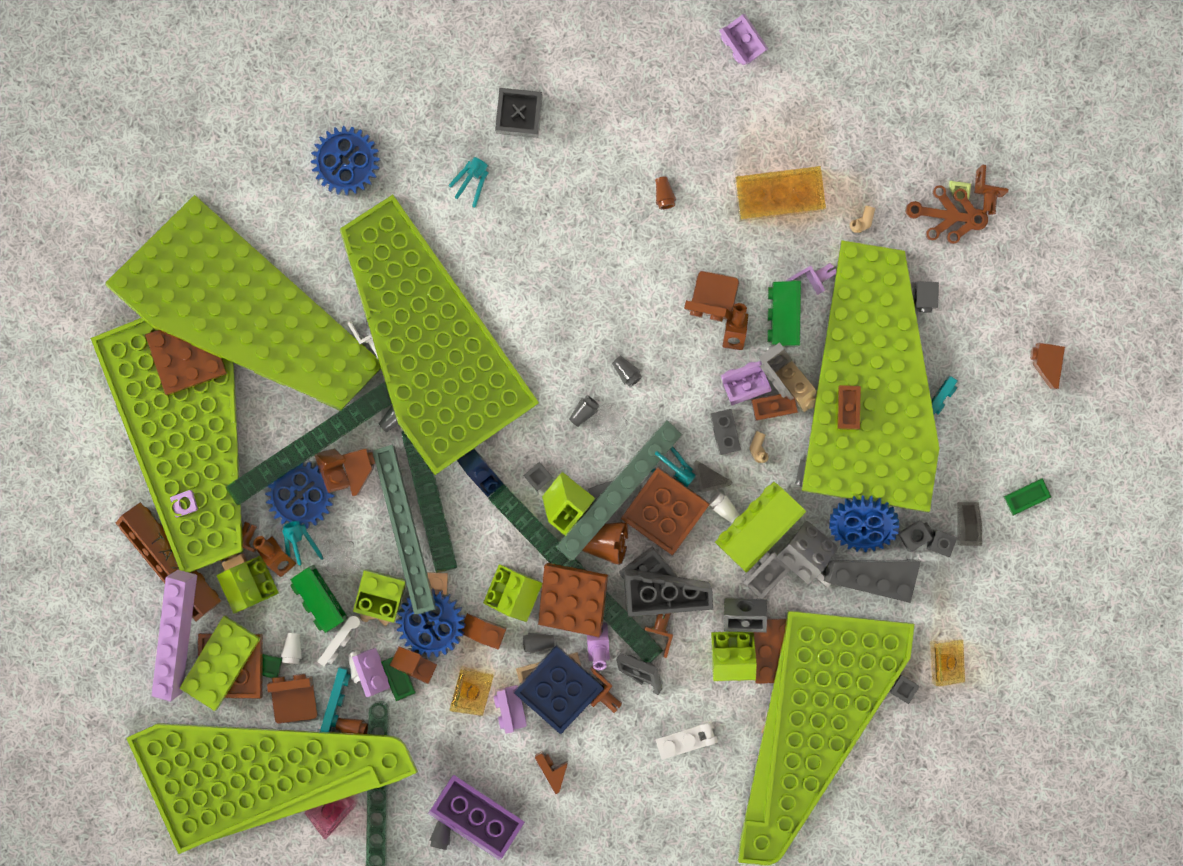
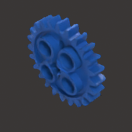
[311,126,380,196]
[265,460,335,529]
[829,495,899,552]
[396,588,466,658]

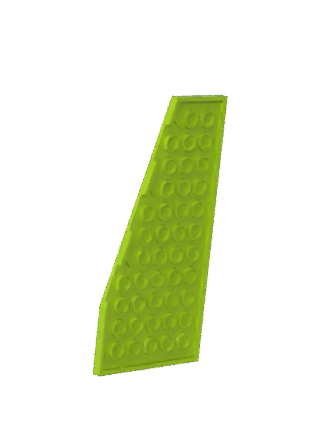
[340,194,539,475]
[105,195,381,411]
[801,240,940,513]
[90,318,243,573]

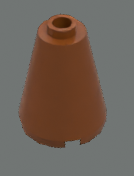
[582,522,628,565]

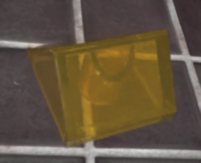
[930,640,965,687]
[449,666,494,716]

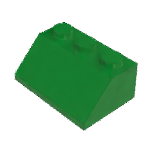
[767,281,801,347]
[290,565,348,633]

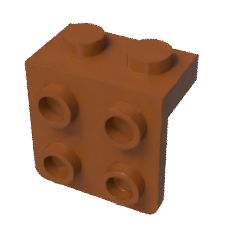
[684,271,739,322]
[267,673,318,724]

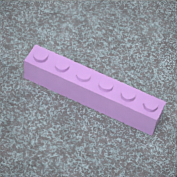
[152,570,197,702]

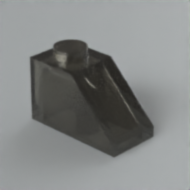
[957,502,982,546]

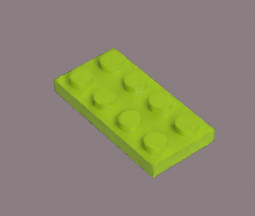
[180,615,261,711]

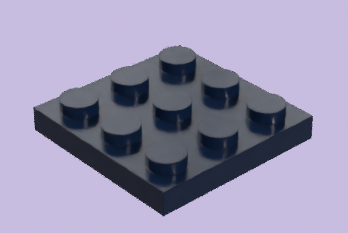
[514,645,604,734]

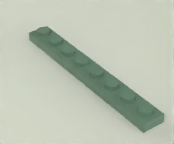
[555,420,683,561]
[372,445,436,615]

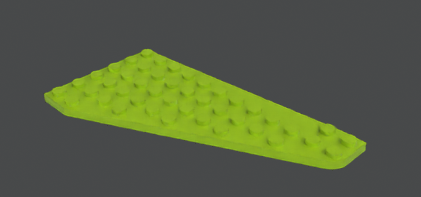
[738,610,915,865]
[126,723,418,854]

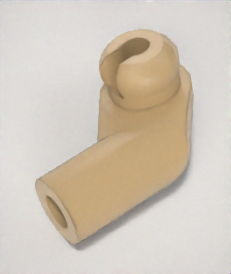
[749,431,769,463]

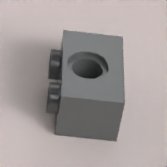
[710,409,741,455]
[724,598,767,633]

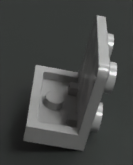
[759,342,794,400]
[776,521,838,584]
[743,551,791,599]

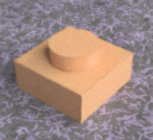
[221,553,247,571]
[427,572,448,595]

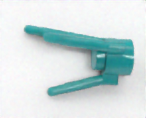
[448,157,488,208]
[650,446,696,487]
[282,521,324,566]

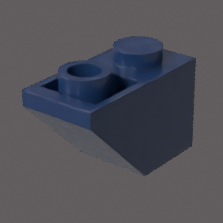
[457,448,504,497]

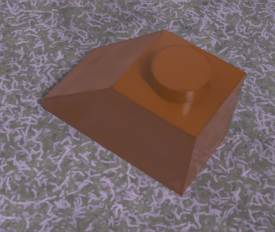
[1030,343,1065,389]
[342,448,376,496]
[461,613,507,650]

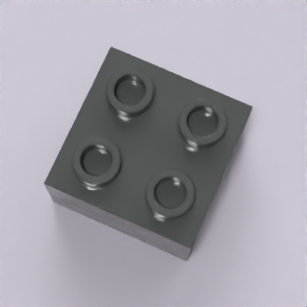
[495,88,543,138]

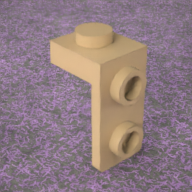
[776,361,817,412]

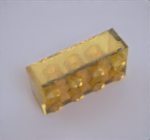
[734,166,826,222]

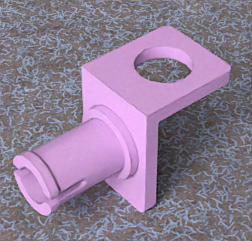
[786,263,836,295]
[170,490,198,518]
[587,623,610,670]

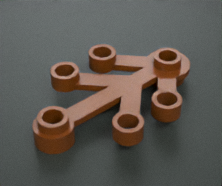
[905,185,988,244]

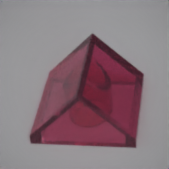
[305,796,357,840]

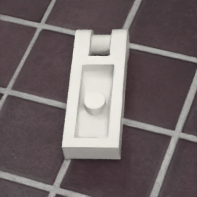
[317,614,362,666]
[655,721,718,760]

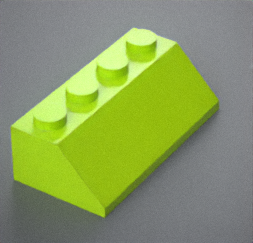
[715,482,807,573]

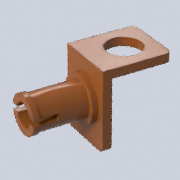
[974,164,1009,215]
[722,303,748,350]
[221,522,257,562]
[253,536,296,577]
[644,613,673,658]
[590,667,622,713]

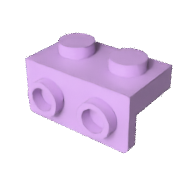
[719,14,768,65]
[721,361,771,406]
[352,648,390,697]
[494,685,527,734]

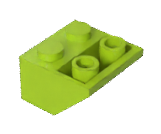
[542,472,595,535]
[216,556,279,614]
[483,564,542,622]
[353,569,406,623]
[711,631,757,681]

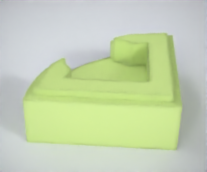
[949,181,971,200]

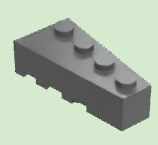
[824,559,921,603]
[623,568,713,617]

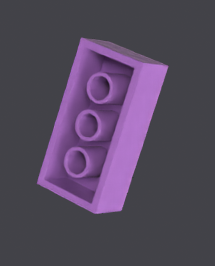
[428,775,525,860]

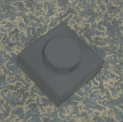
[523,462,553,491]
[890,674,920,704]

